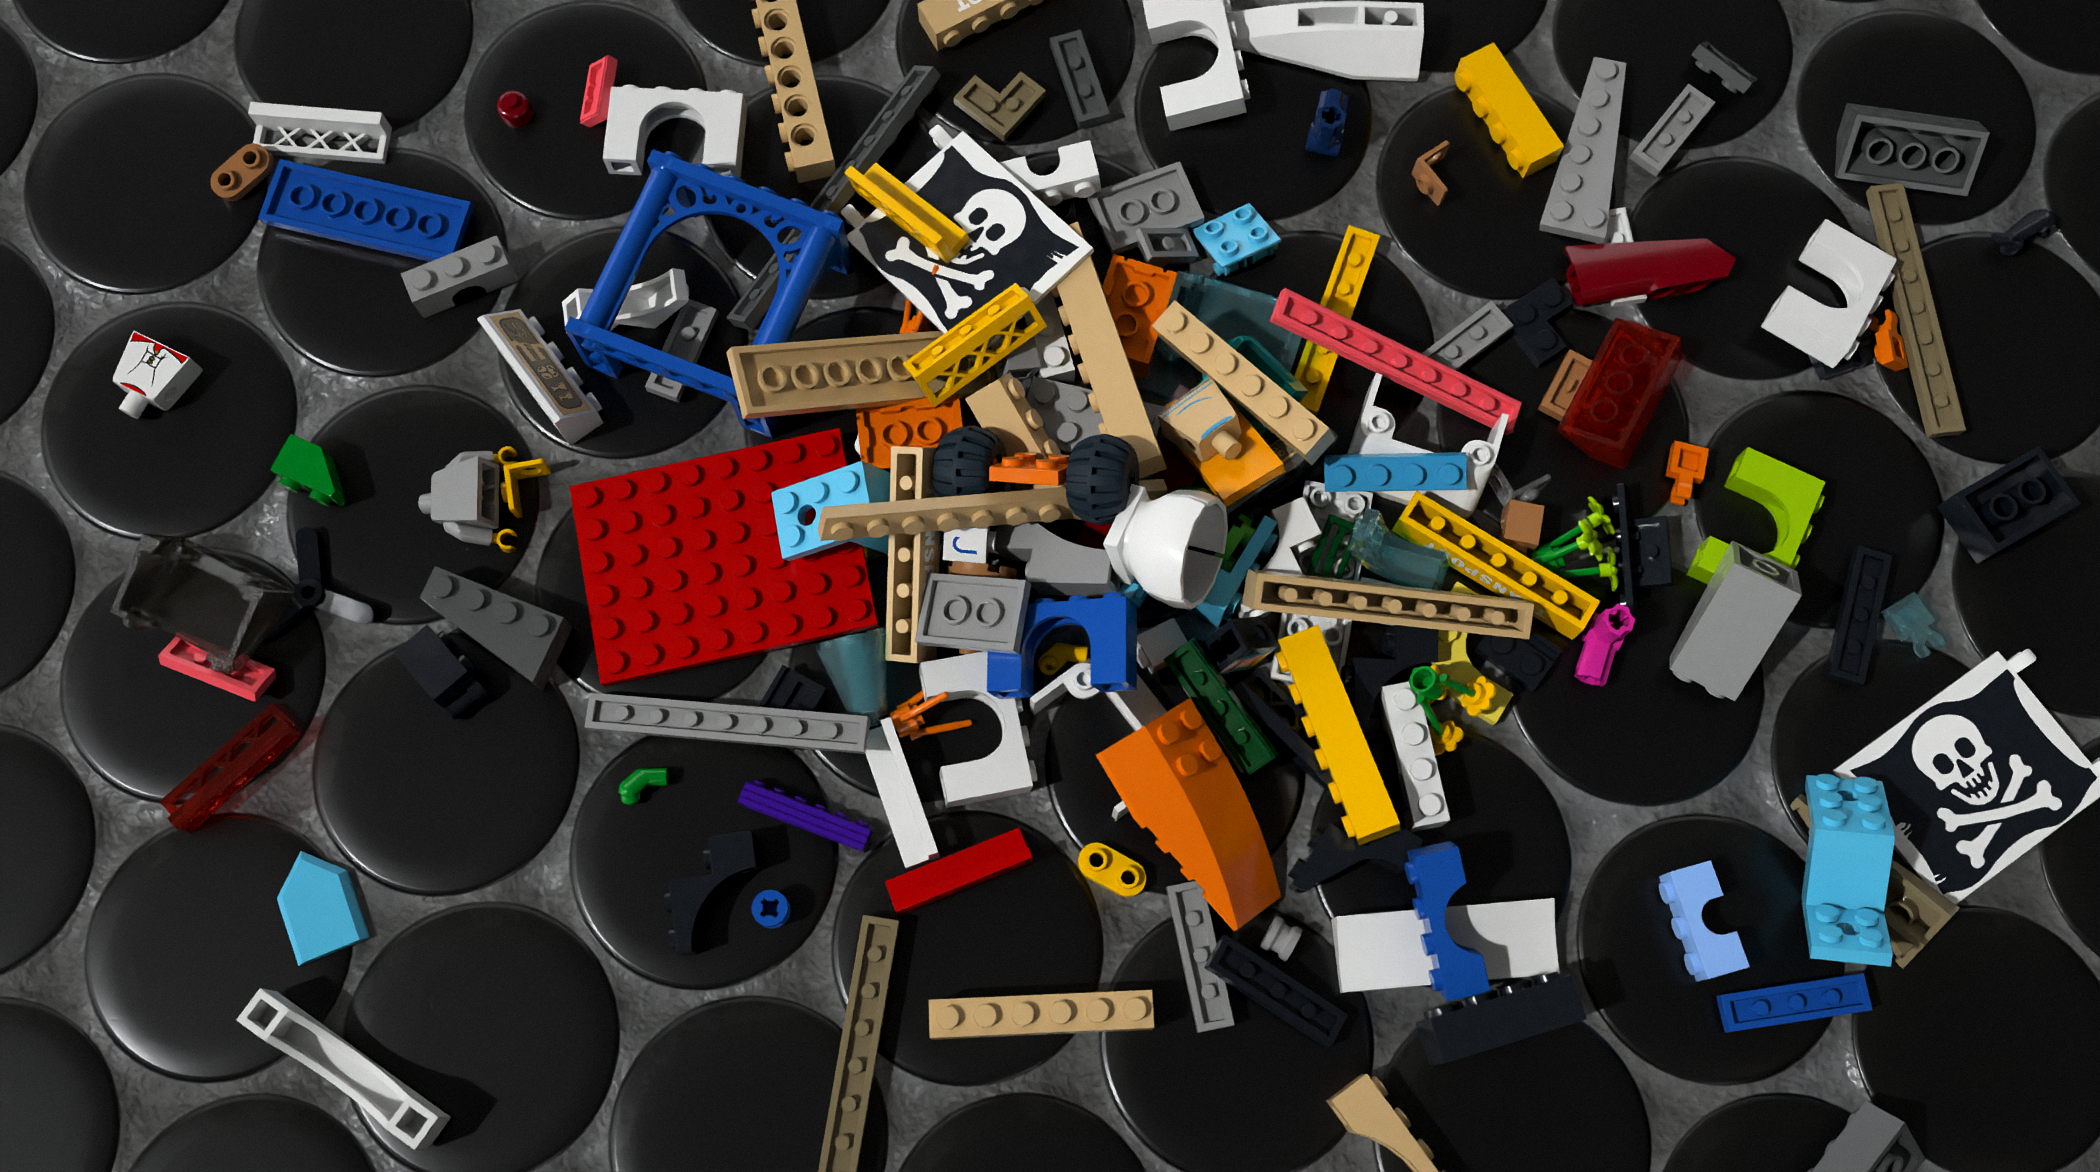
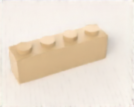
[965,372,1065,491]

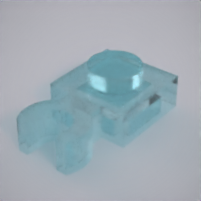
[1881,592,1945,659]

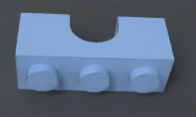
[1659,860,1750,982]

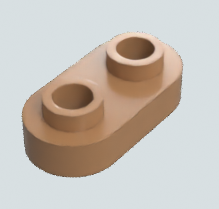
[210,143,274,201]

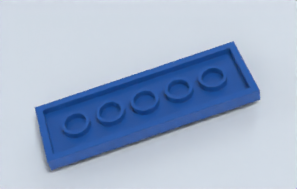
[258,159,474,262]

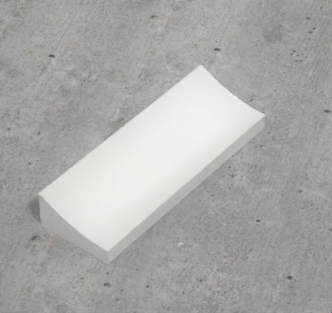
[1331,898,1560,993]

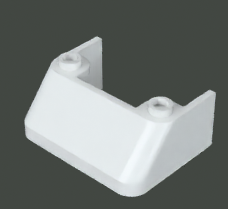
[1347,373,1509,519]
[1030,658,1167,821]

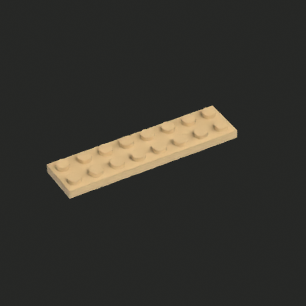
[726,331,995,419]

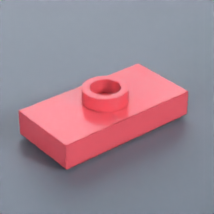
[580,55,618,128]

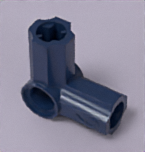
[1305,89,1349,158]

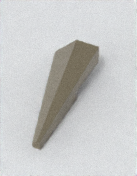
[1790,794,1960,968]

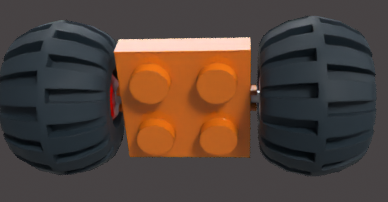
[932,426,1140,525]

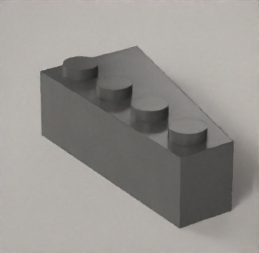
[419,566,573,691]

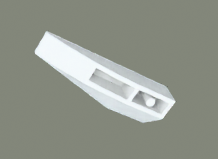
[1226,1,1424,81]

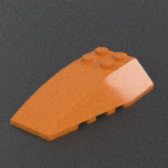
[1096,697,1282,931]

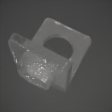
[1488,463,1551,507]

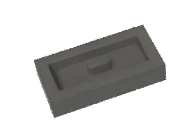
[1691,41,1757,94]

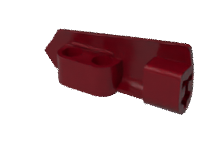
[1564,238,1736,307]

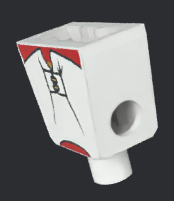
[113,331,203,419]

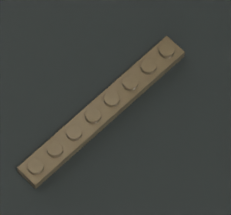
[1866,183,1966,438]
[818,915,900,1172]

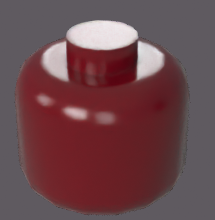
[497,90,533,128]

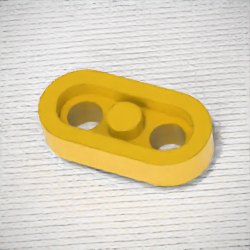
[1078,843,1146,898]

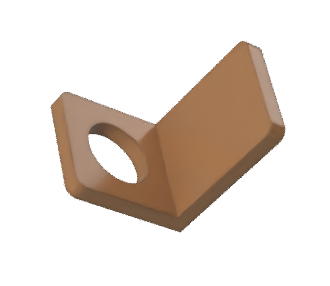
[1411,140,1450,206]

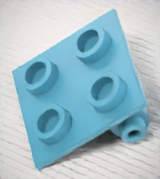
[1191,203,1281,276]

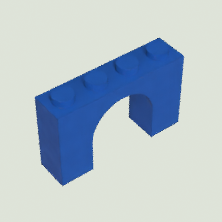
[987,592,1137,699]

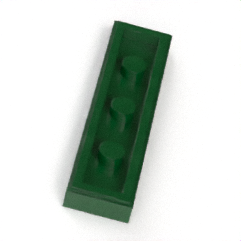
[1163,637,1279,776]

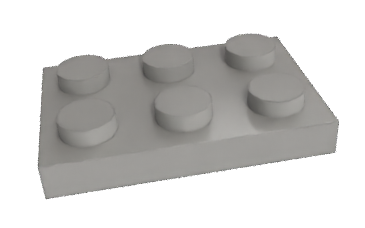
[1087,161,1205,256]
[915,573,1031,654]

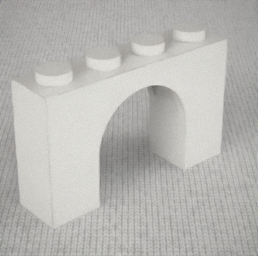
[1143,0,1251,131]
[603,85,747,178]
[1761,219,1897,368]
[919,651,1037,808]

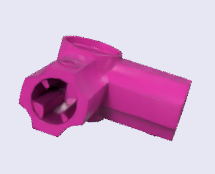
[1574,604,1635,686]

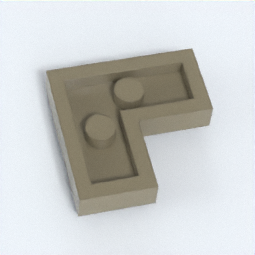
[954,71,1046,141]

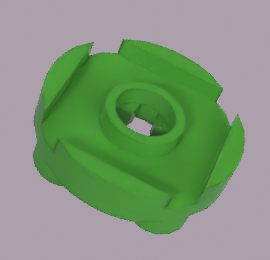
[1214,513,1256,572]

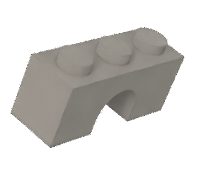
[401,235,518,318]

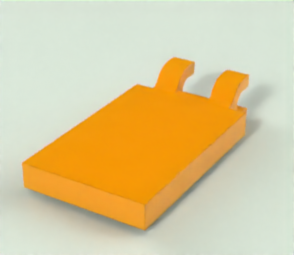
[1165,397,1285,507]

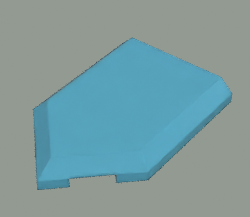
[277,851,370,967]

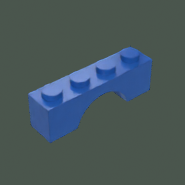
[1404,841,1491,1002]

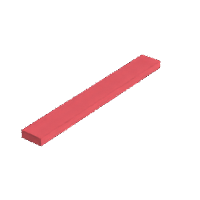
[1269,288,1522,435]

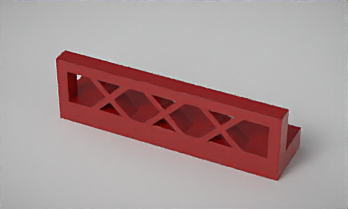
[885,828,1033,917]

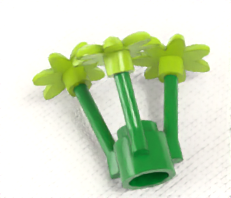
[1530,496,1619,591]

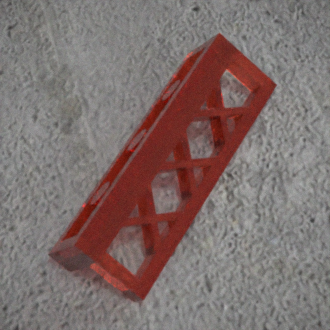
[159,703,303,834]

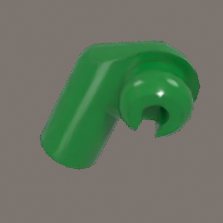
[618,768,669,805]

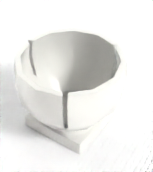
[1103,484,1228,609]

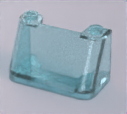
[1155,269,1302,373]

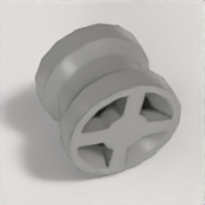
[1260,915,1303,962]

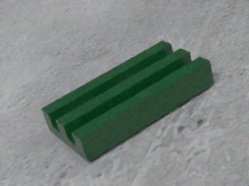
[1305,514,1362,579]

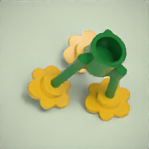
[1409,665,1496,755]

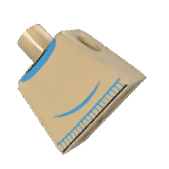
[1157,377,1242,461]

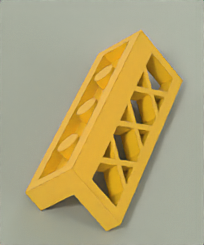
[844,162,970,264]
[903,283,1047,407]

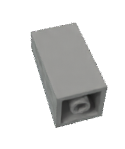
[1670,540,1802,701]

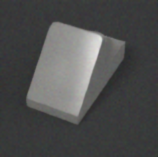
[1136,228,1199,268]

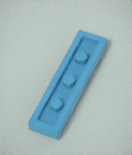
[1324,452,1467,492]

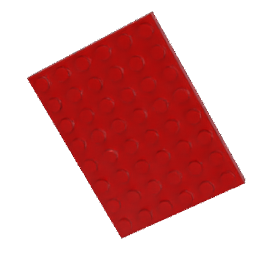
[569,428,879,687]

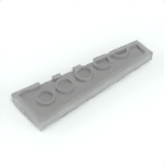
[1539,57,1626,244]

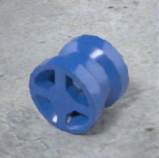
[751,890,791,929]

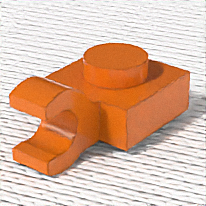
[1868,309,1909,372]
[1666,441,1709,506]

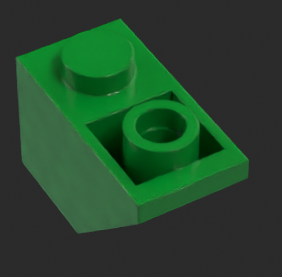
[270,434,346,507]

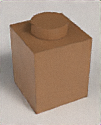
[1498,499,1545,556]

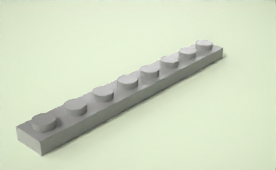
[584,693,871,754]

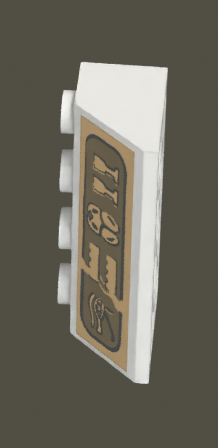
[477,309,604,446]

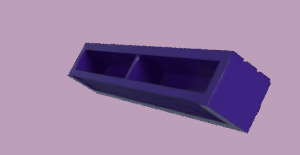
[737,780,873,853]

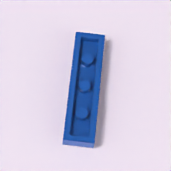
[1716,973,1873,1033]

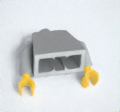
[418,446,518,553]

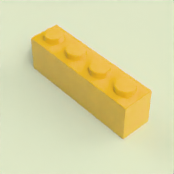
[1454,42,1564,178]

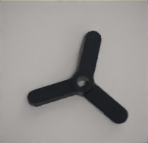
[251,527,377,643]

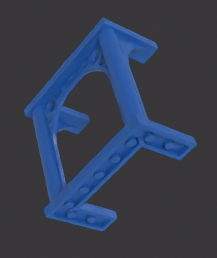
[564,149,852,438]

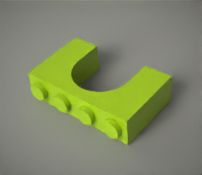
[1687,447,1825,585]

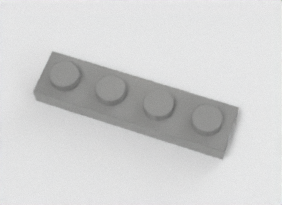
[1166,881,1235,1033]

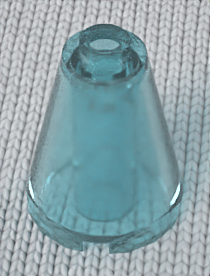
[815,627,888,726]

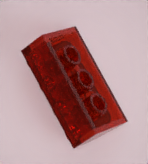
[1557,318,1682,470]

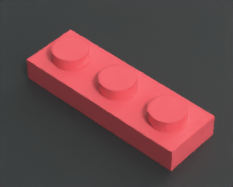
[158,632,276,702]

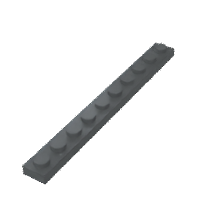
[726,65,941,330]

